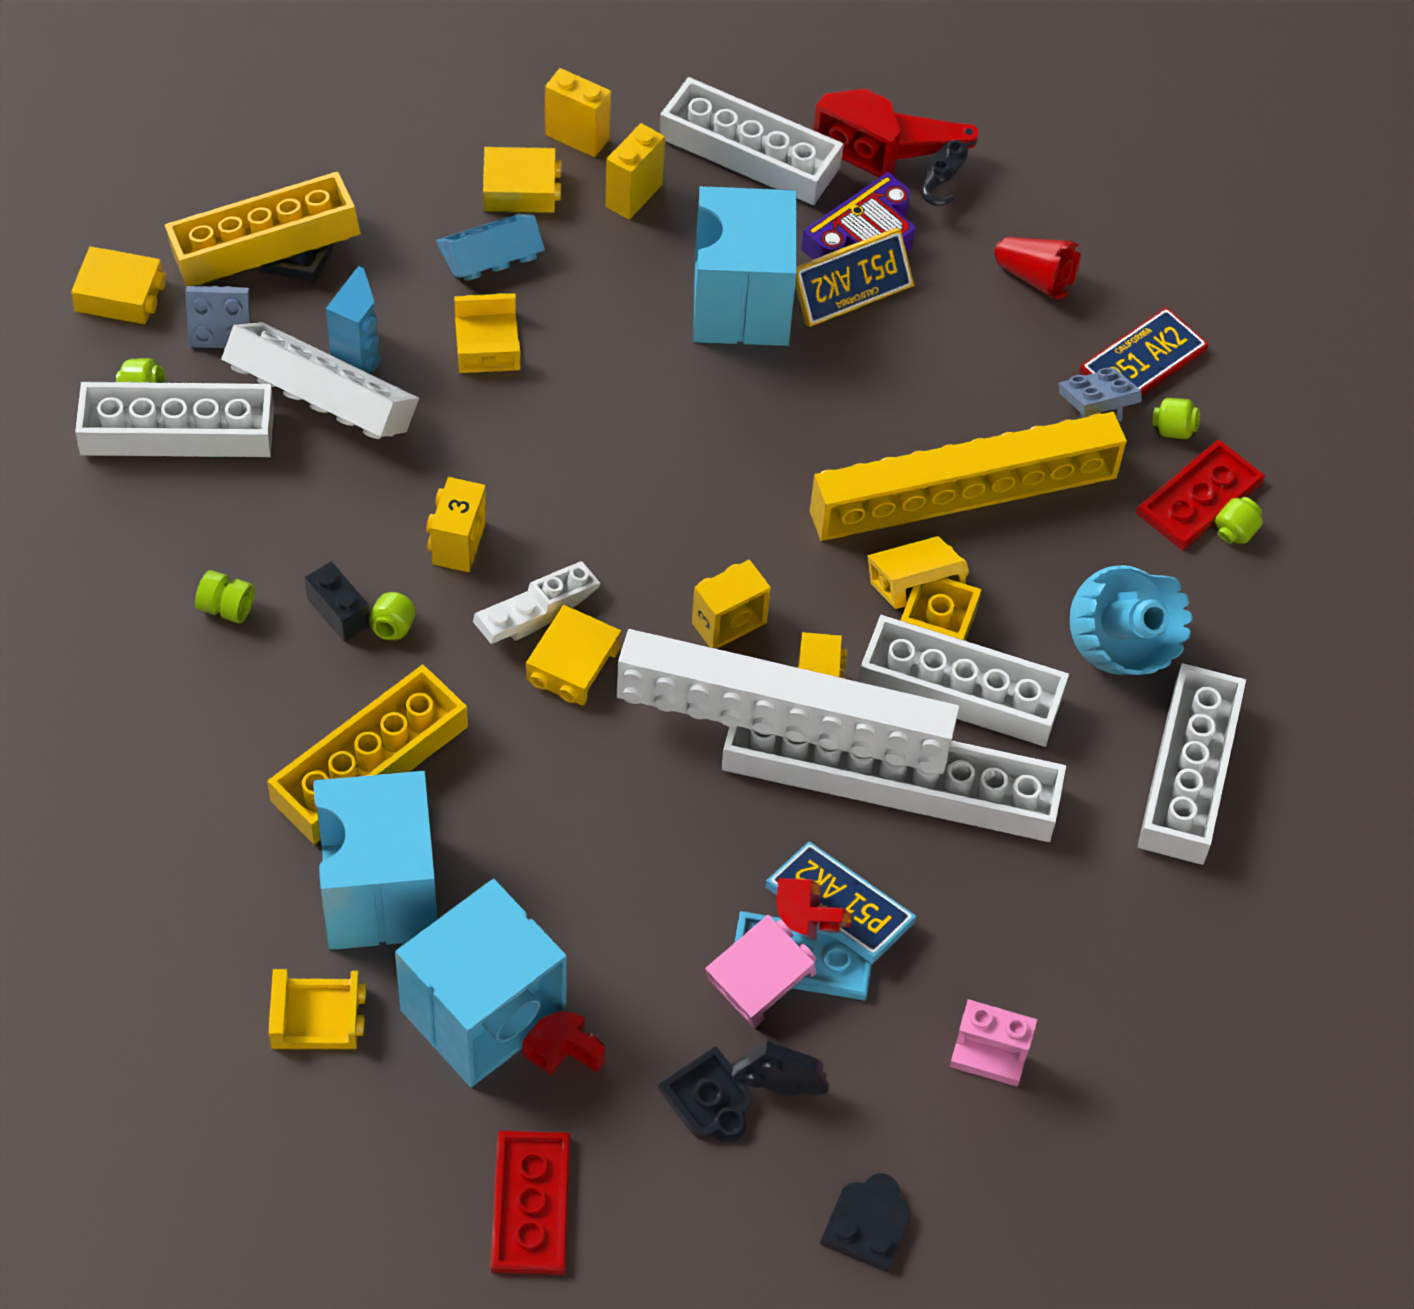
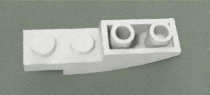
[473,561,600,644]

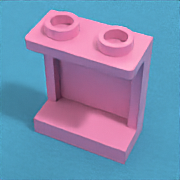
[705,915,817,1029]
[950,999,1037,1087]

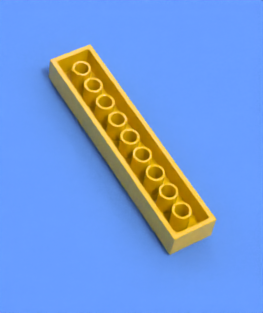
[810,412,1127,541]

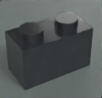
[305,561,370,642]

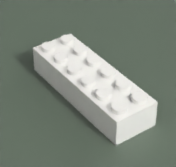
[660,77,843,205]
[221,322,419,439]
[75,382,274,457]
[858,615,1069,747]
[1137,663,1246,865]

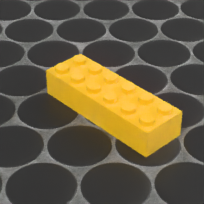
[164,171,361,287]
[267,664,468,845]

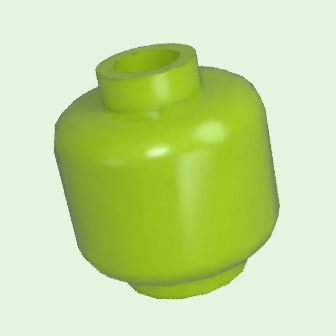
[116,358,166,383]
[1153,398,1200,439]
[1215,497,1263,544]
[369,592,416,640]

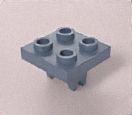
[185,286,251,348]
[1059,368,1142,422]

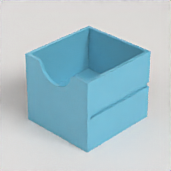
[693,187,796,346]
[313,771,437,950]
[395,878,567,1088]

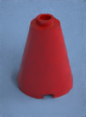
[994,237,1081,300]

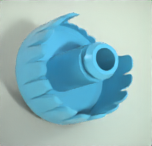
[1069,565,1193,675]

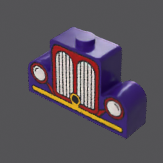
[801,172,915,260]

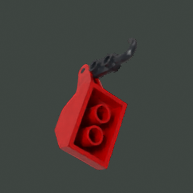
[813,88,979,206]

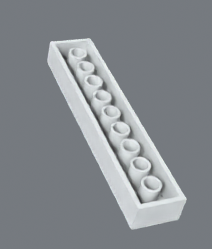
[617,629,959,774]
[722,726,1066,842]

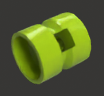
[195,570,255,624]

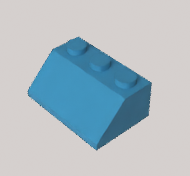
[436,214,545,281]
[326,266,381,373]

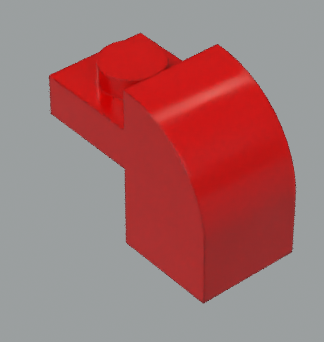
[777,878,852,940]
[523,1012,606,1075]

